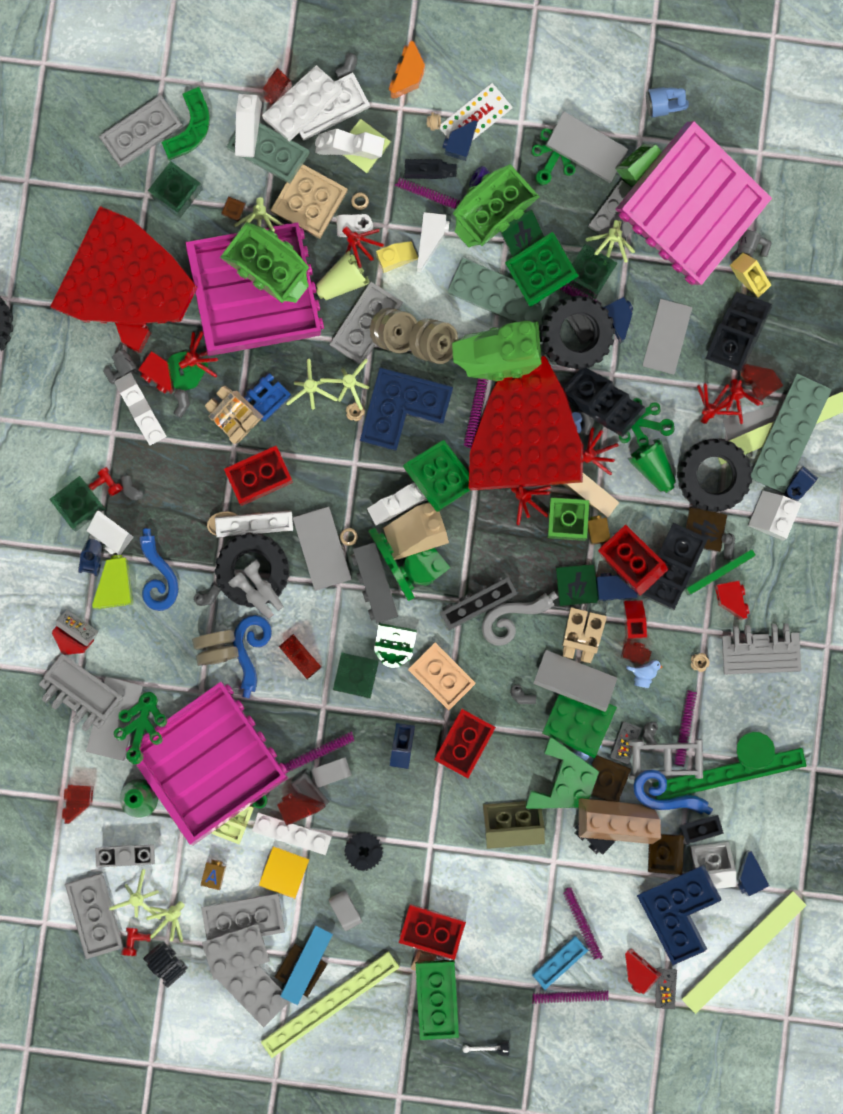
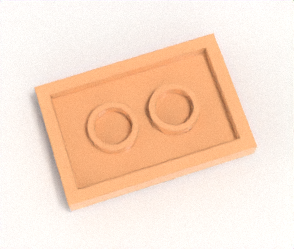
[408,643,476,711]

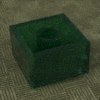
[148,161,203,218]
[569,244,617,299]
[49,476,106,532]
[333,652,379,699]

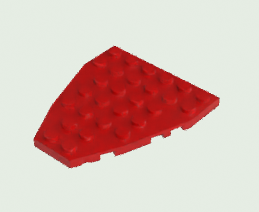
[50,206,198,325]
[469,356,583,491]

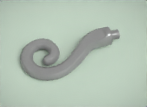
[482,591,558,646]

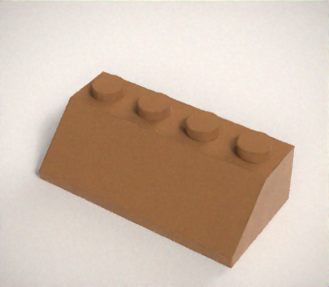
[579,798,661,844]

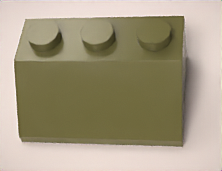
[483,801,545,849]

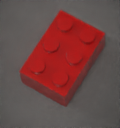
[224,445,293,506]
[598,524,668,596]
[434,709,496,779]
[398,904,466,960]

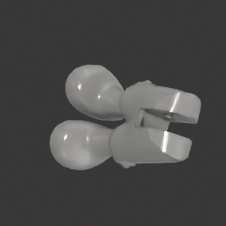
[228,560,284,619]

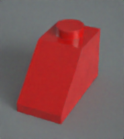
[625,949,662,995]

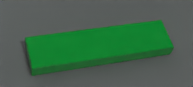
[685,549,756,596]

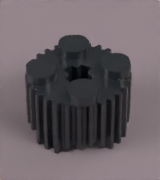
[344,831,384,871]
[143,941,188,988]

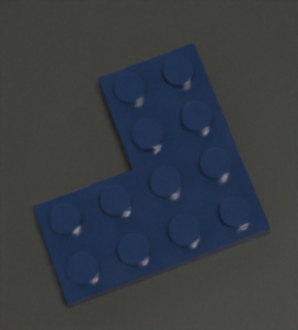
[360,368,453,451]
[637,864,722,965]

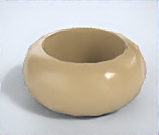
[351,193,369,210]
[340,528,358,546]

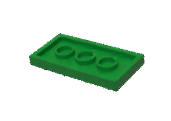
[415,960,459,1040]

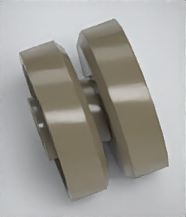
[370,308,417,353]
[409,318,458,364]
[192,630,239,666]

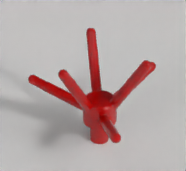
[342,226,384,268]
[179,331,218,377]
[717,379,764,424]
[697,383,740,424]
[583,427,619,475]
[511,485,551,525]

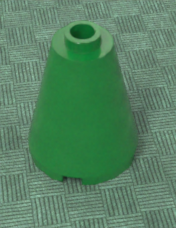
[627,438,676,493]
[120,779,159,818]

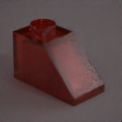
[263,68,292,105]
[279,634,322,680]
[277,793,326,825]

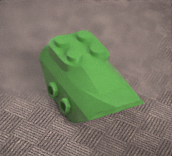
[453,164,539,248]
[220,222,309,303]
[452,321,541,381]

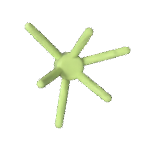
[234,198,284,232]
[586,220,635,264]
[286,358,338,410]
[320,359,369,410]
[109,869,161,919]
[144,901,185,943]

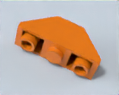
[389,40,425,99]

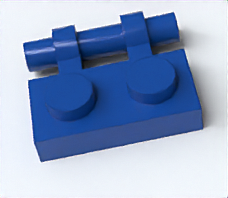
[244,373,292,422]

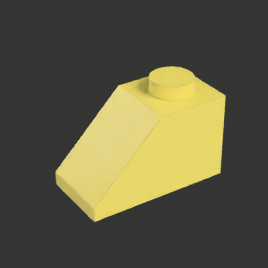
[376,241,418,273]
[730,253,771,298]

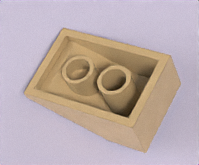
[383,502,449,560]

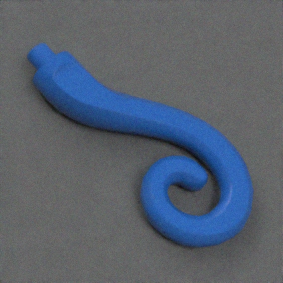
[140,529,179,611]
[233,615,272,699]
[633,769,713,815]

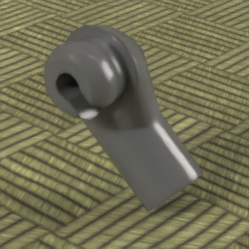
[335,52,357,79]
[173,389,190,418]
[577,409,594,436]
[121,476,144,501]
[722,533,735,560]
[194,585,221,606]
[510,685,536,704]
[642,722,658,751]

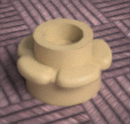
[427,112,441,131]
[346,403,365,421]
[691,653,710,672]

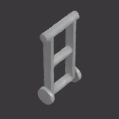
[628,739,703,780]

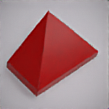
[52,626,94,655]

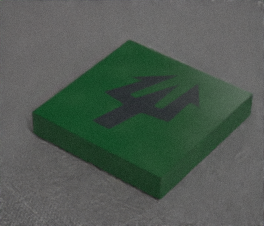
[500,210,545,258]
[556,564,598,606]

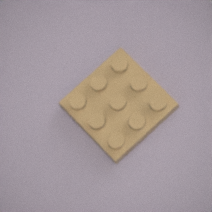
[271,165,348,239]

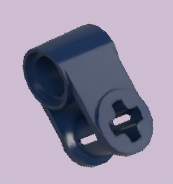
[784,466,819,501]
[78,539,102,577]

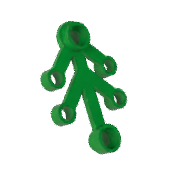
[531,128,575,186]
[619,398,675,448]
[113,692,167,765]

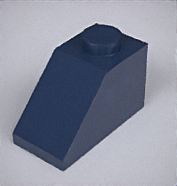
[442,120,478,161]
[604,297,633,344]
[596,573,638,601]
[390,723,415,769]
[737,850,769,896]

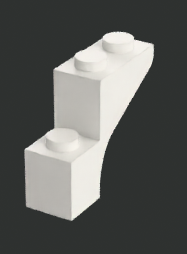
[315,129,385,160]
[114,372,167,445]
[367,483,427,525]

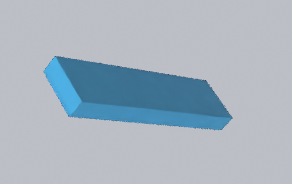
[280,926,333,1006]

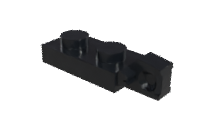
[404,159,457,179]

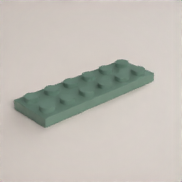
[447,258,559,334]
[751,374,832,494]

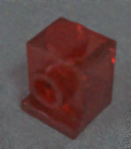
[621,639,652,665]

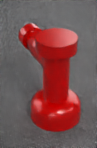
[89,467,123,497]
[121,928,151,956]

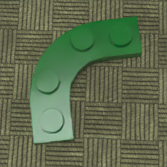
[161,87,210,161]
[369,527,415,601]

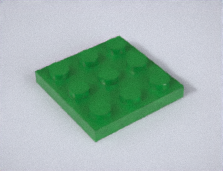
[505,232,579,307]
[403,440,471,512]
[542,694,617,758]

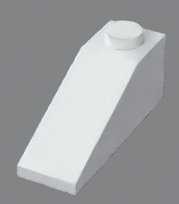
[235,94,262,157]
[417,212,450,273]

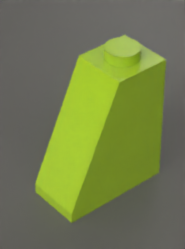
[92,555,133,610]

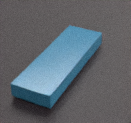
[532,936,588,990]

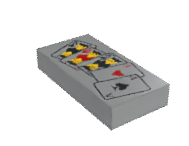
[55,610,99,646]

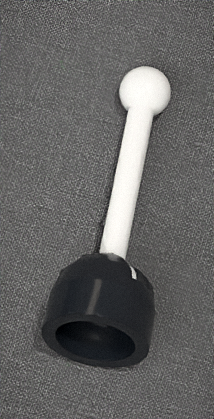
[462,1040,509,1056]

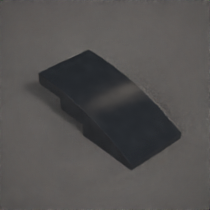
[705,291,773,372]
[563,368,646,437]
[641,523,708,611]

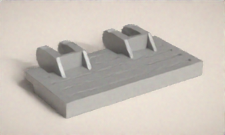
[722,624,801,675]
[39,654,123,731]

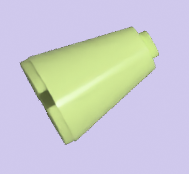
[316,251,370,300]

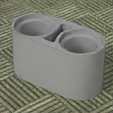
[311,757,352,788]
[328,890,363,932]

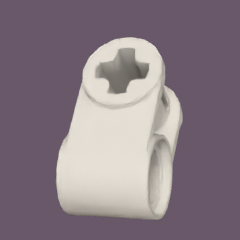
[336,214,373,237]

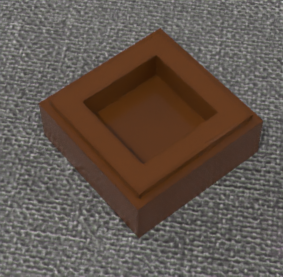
[221,196,246,221]

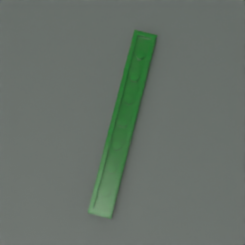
[652,748,807,800]

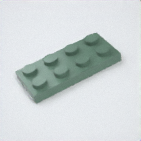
[226,123,310,184]

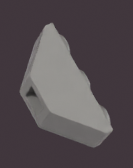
[95,845,155,868]

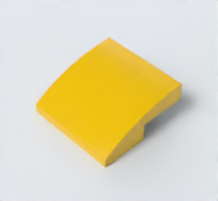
[259,846,309,899]

